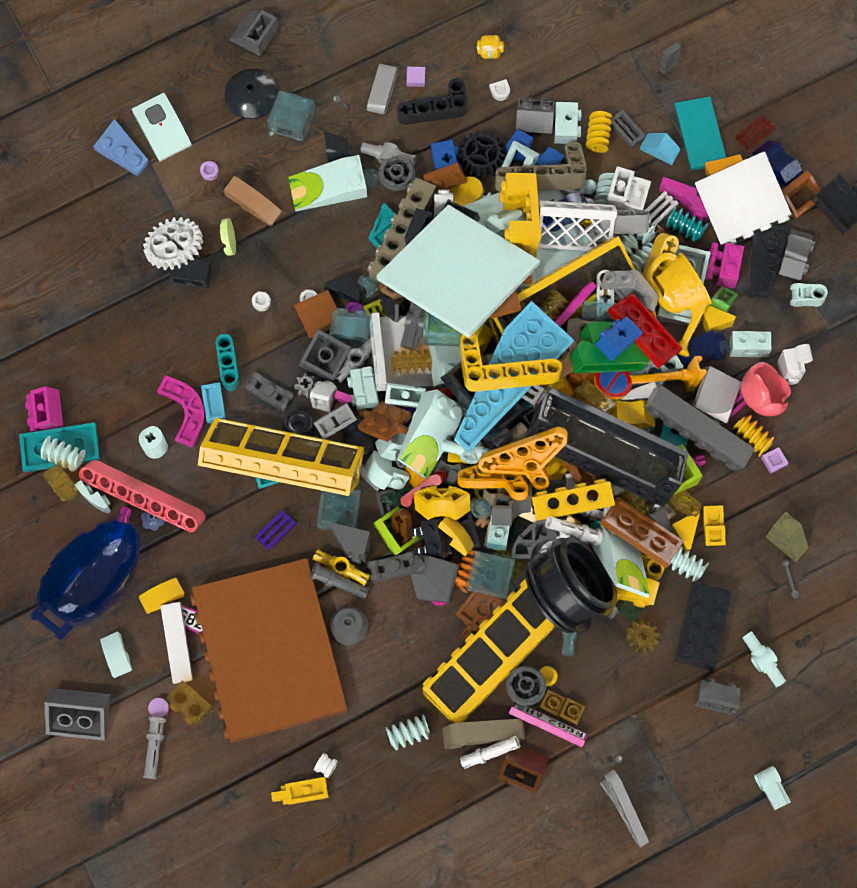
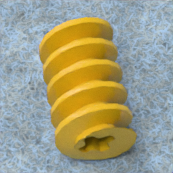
[586,111,612,153]
[732,415,774,457]

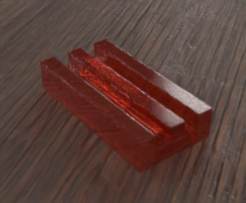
[735,115,776,151]

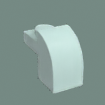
[365,451,410,491]

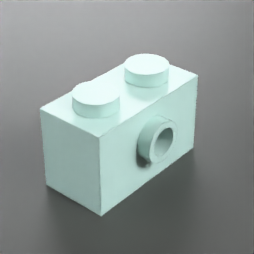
[554,102,581,144]

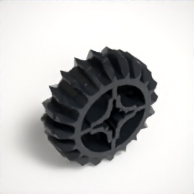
[457,130,506,179]

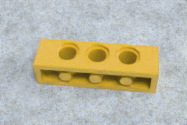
[532,479,615,521]

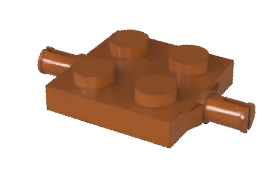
[358,401,412,442]
[455,582,509,640]

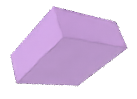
[407,67,425,87]
[761,447,789,474]

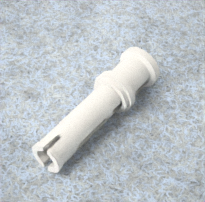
[545,516,603,546]

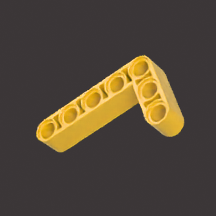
[459,333,562,392]

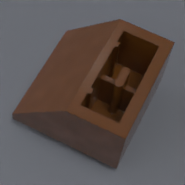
[497,746,550,796]

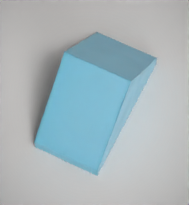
[640,133,680,165]

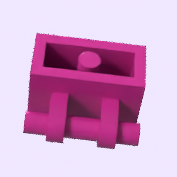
[705,243,744,289]
[25,386,63,432]

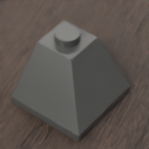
[410,555,459,603]

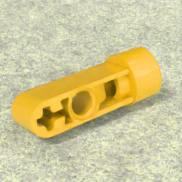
[642,233,679,306]

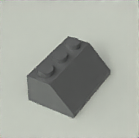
[44,688,110,741]

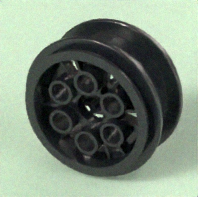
[525,537,617,634]

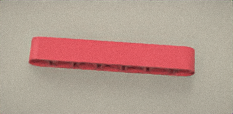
[79,460,205,532]

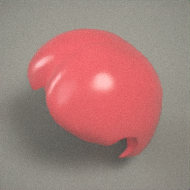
[741,362,791,416]

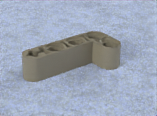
[442,719,525,749]

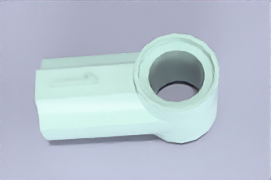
[485,209,525,238]
[754,766,791,810]

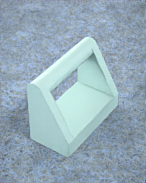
[502,141,540,167]

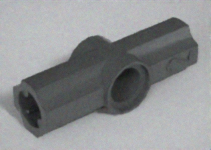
[400,302,426,351]

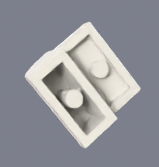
[607,166,651,210]

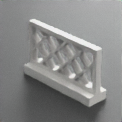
[538,201,617,252]

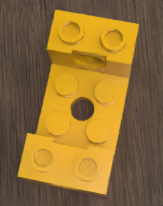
[499,173,541,258]

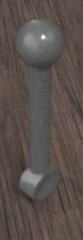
[782,559,799,599]

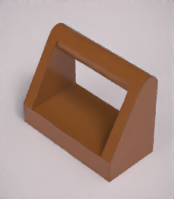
[781,171,821,219]

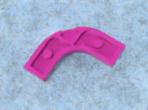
[157,375,205,448]

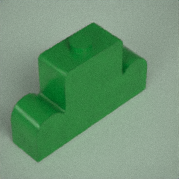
[570,320,650,374]

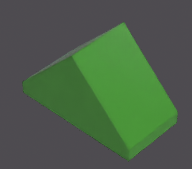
[710,285,738,313]

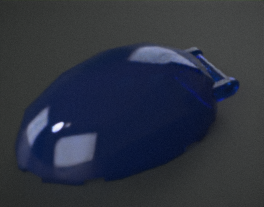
[30,520,140,640]

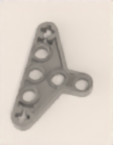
[600,770,649,848]

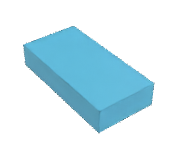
[201,382,226,423]

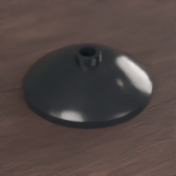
[225,69,279,119]

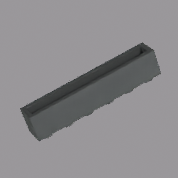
[643,385,755,470]

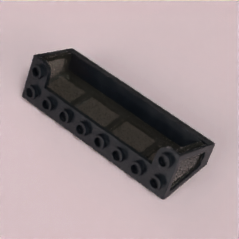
[524,386,689,507]

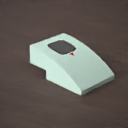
[132,93,192,162]

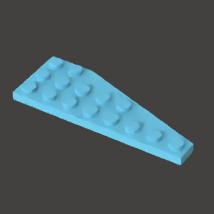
[454,301,574,453]

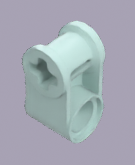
[790,283,828,307]

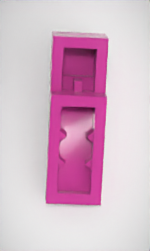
[659,177,708,222]

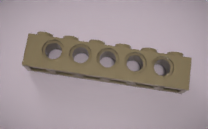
[367,178,436,285]

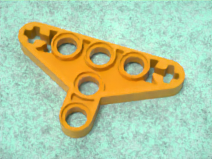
[478,427,568,490]
[457,448,537,501]

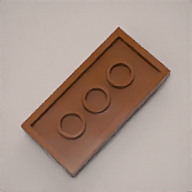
[599,497,683,568]

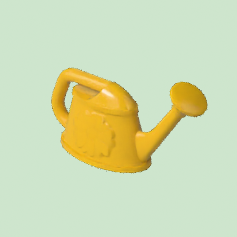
[645,253,712,357]

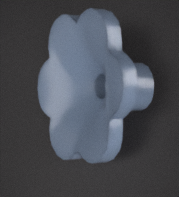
[141,512,165,531]

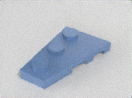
[93,119,149,177]

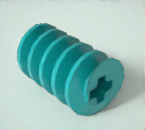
[666,206,709,242]

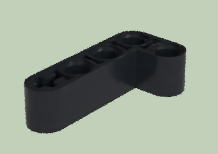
[397,78,467,125]

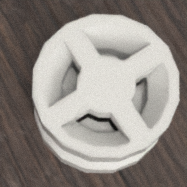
[314,753,338,778]

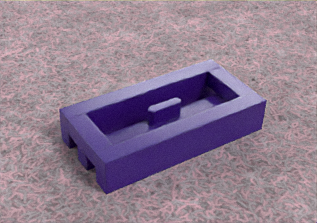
[255,510,297,551]

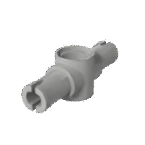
[361,142,416,166]
[335,336,372,383]

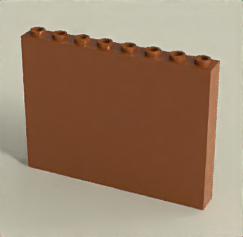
[190,558,347,743]

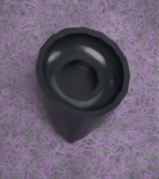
[282,410,315,437]

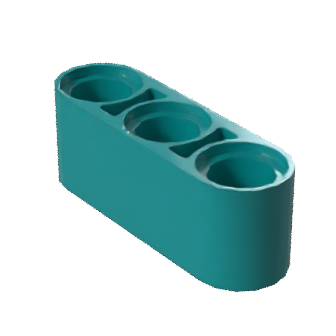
[216,334,240,391]

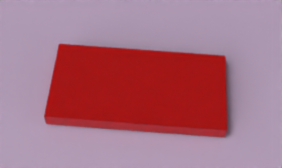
[607,292,683,369]

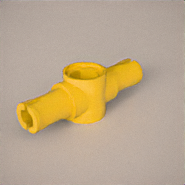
[313,549,370,586]

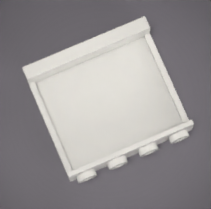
[695,152,792,245]
[369,313,433,391]

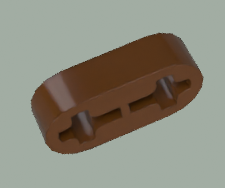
[392,508,412,545]

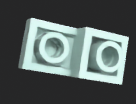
[74,480,111,513]
[100,632,132,678]

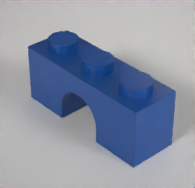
[506,129,565,166]

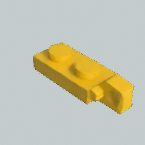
[271,777,329,805]

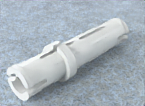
[460,736,520,769]

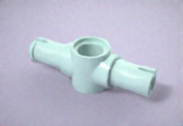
[441,439,501,464]
[742,631,786,688]

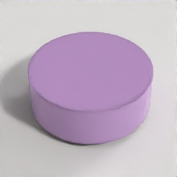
[200,161,219,181]
[148,698,169,718]

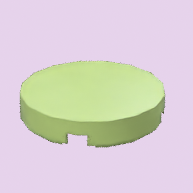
[220,218,236,256]

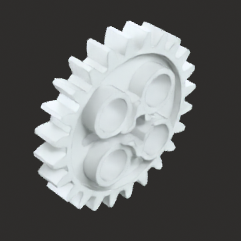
[143,217,203,270]

